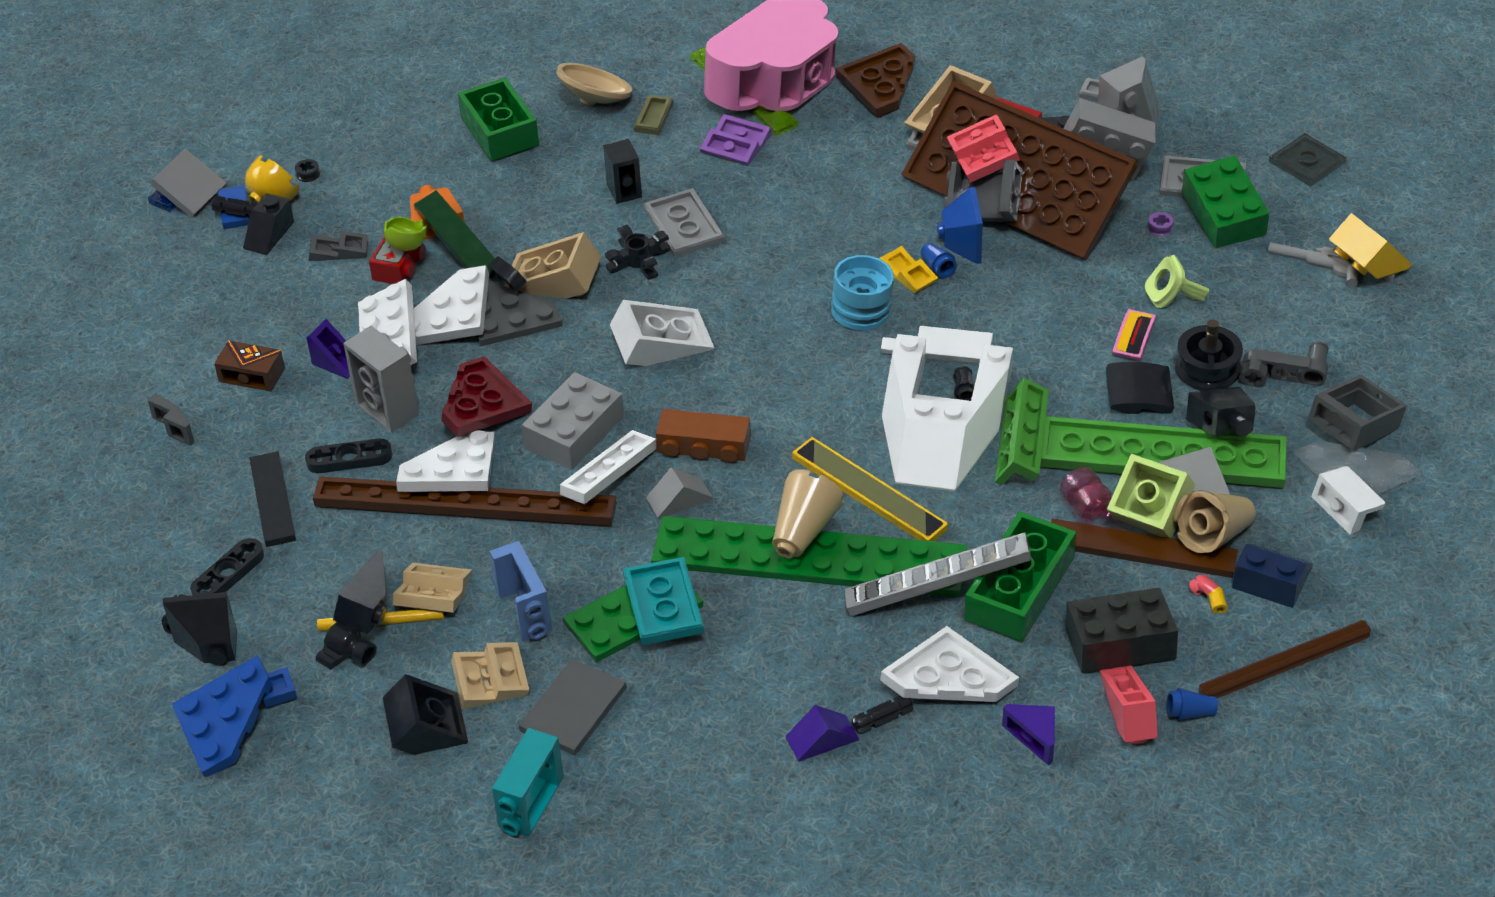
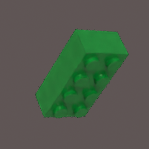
[965,511,1077,642]

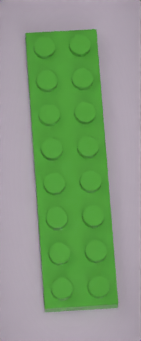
[1040,416,1287,488]

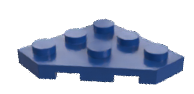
[172,655,273,777]

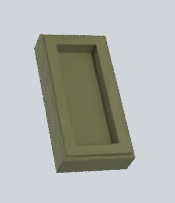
[634,95,673,135]

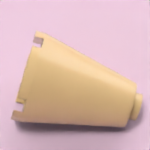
[772,469,843,558]
[1174,490,1256,553]

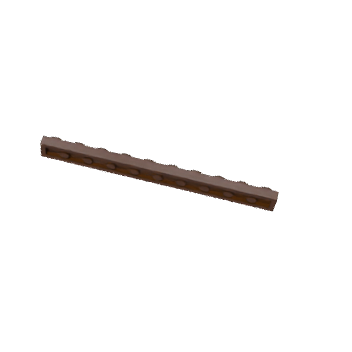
[313,476,617,526]

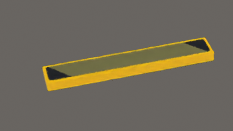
[792,437,949,541]

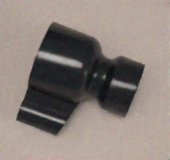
[315,622,377,670]

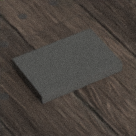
[519,659,627,756]

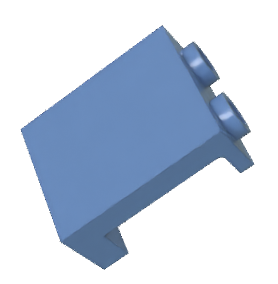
[489,541,552,642]

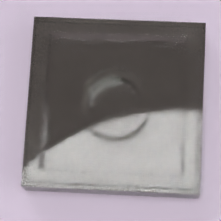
[1269,133,1347,187]

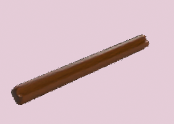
[1198,620,1371,698]

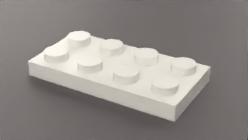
[358,279,417,365]

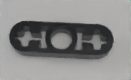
[305,438,393,473]
[190,538,264,595]

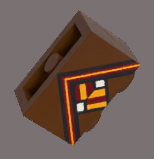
[214,340,285,392]

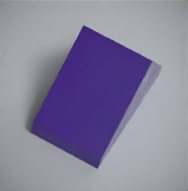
[306,319,350,379]
[1002,704,1055,765]
[786,705,859,762]

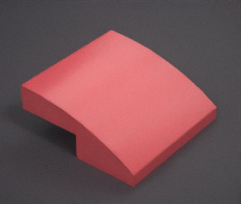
[947,114,1020,183]

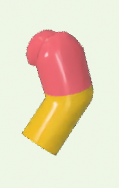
[1189,575,1228,613]

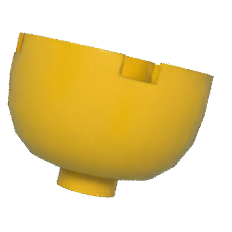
[245,155,300,202]

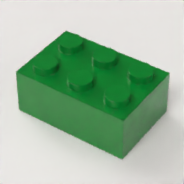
[457,77,539,161]
[1182,155,1270,248]

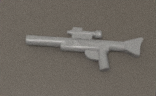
[1268,242,1399,287]

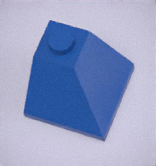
[937,187,983,264]

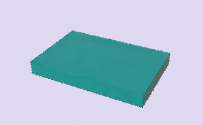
[623,557,704,645]

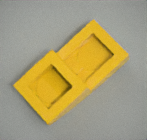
[880,246,938,293]

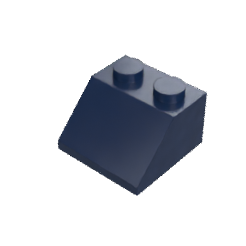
[1232,544,1313,608]

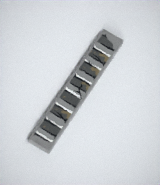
[845,532,1032,616]

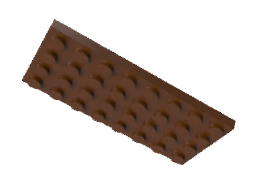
[901,81,1139,261]

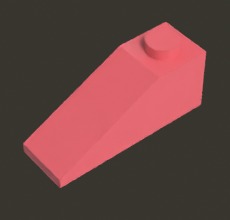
[1099,666,1158,744]

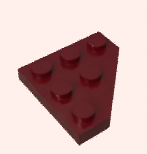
[441,356,532,437]

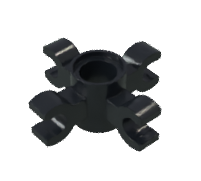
[605,225,670,279]

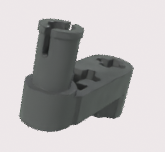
[1240,341,1329,387]

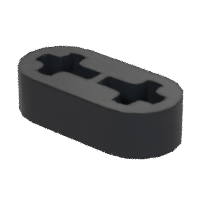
[488,256,527,292]

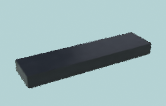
[249,451,296,547]

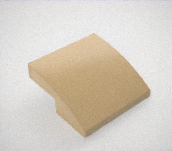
[393,563,472,613]
[451,642,529,709]

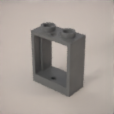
[1308,375,1407,451]

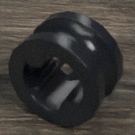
[295,159,320,182]

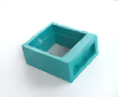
[492,728,564,837]

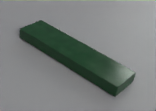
[414,190,495,278]

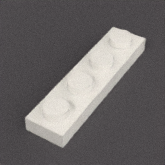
[560,430,657,504]

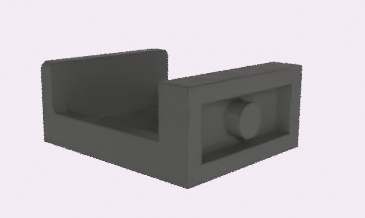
[943,160,1023,222]

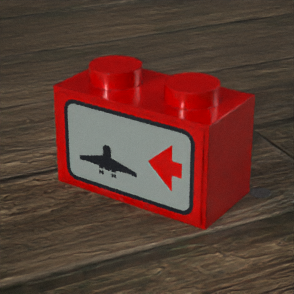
[369,237,426,284]

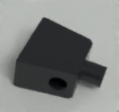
[1186,387,1256,437]

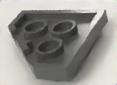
[476,281,563,347]

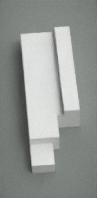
[881,326,993,364]

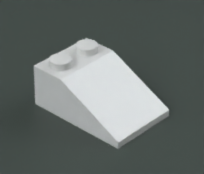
[610,300,714,366]

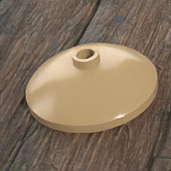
[556,63,632,105]

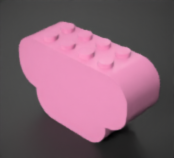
[704,0,838,111]

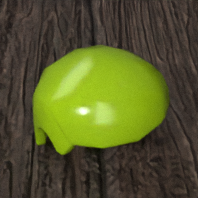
[383,216,427,251]

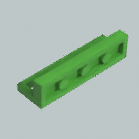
[995,378,1049,484]

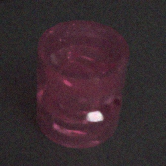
[1060,467,1113,524]

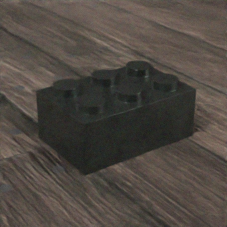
[1066,587,1178,673]

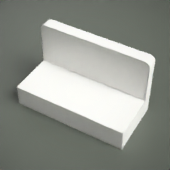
[1311,466,1385,535]

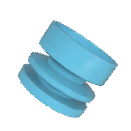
[831,255,894,331]

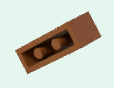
[656,409,751,462]

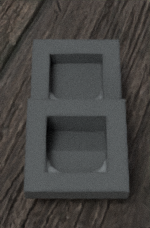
[309,231,368,261]
[148,393,194,446]

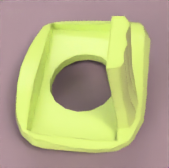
[1145,255,1209,308]

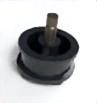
[1175,319,1243,390]

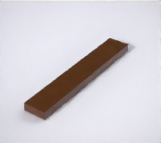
[1051,518,1238,578]

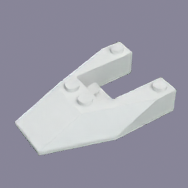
[882,334,1013,491]

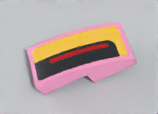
[1112,309,1157,361]

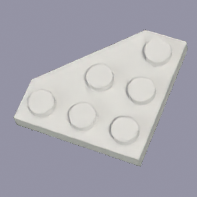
[414,265,489,345]
[396,430,495,492]
[880,626,1019,702]

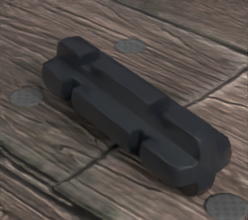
[211,196,258,217]
[851,695,914,734]

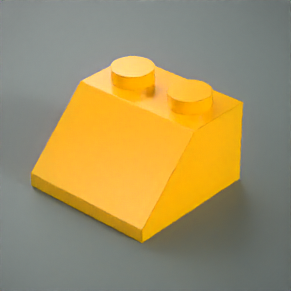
[1329,213,1413,279]

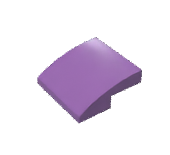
[700,114,772,165]

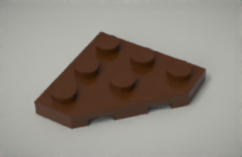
[836,43,915,117]

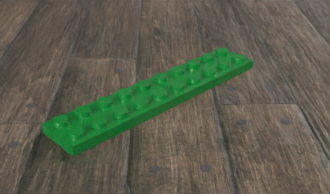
[651,516,967,597]

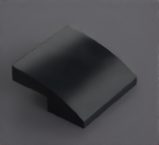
[1106,362,1174,414]

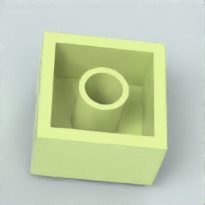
[1107,454,1195,538]

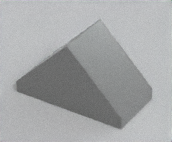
[646,467,713,519]

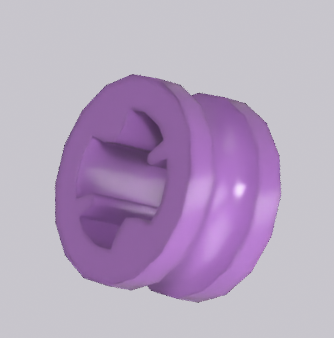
[1148,212,1174,236]

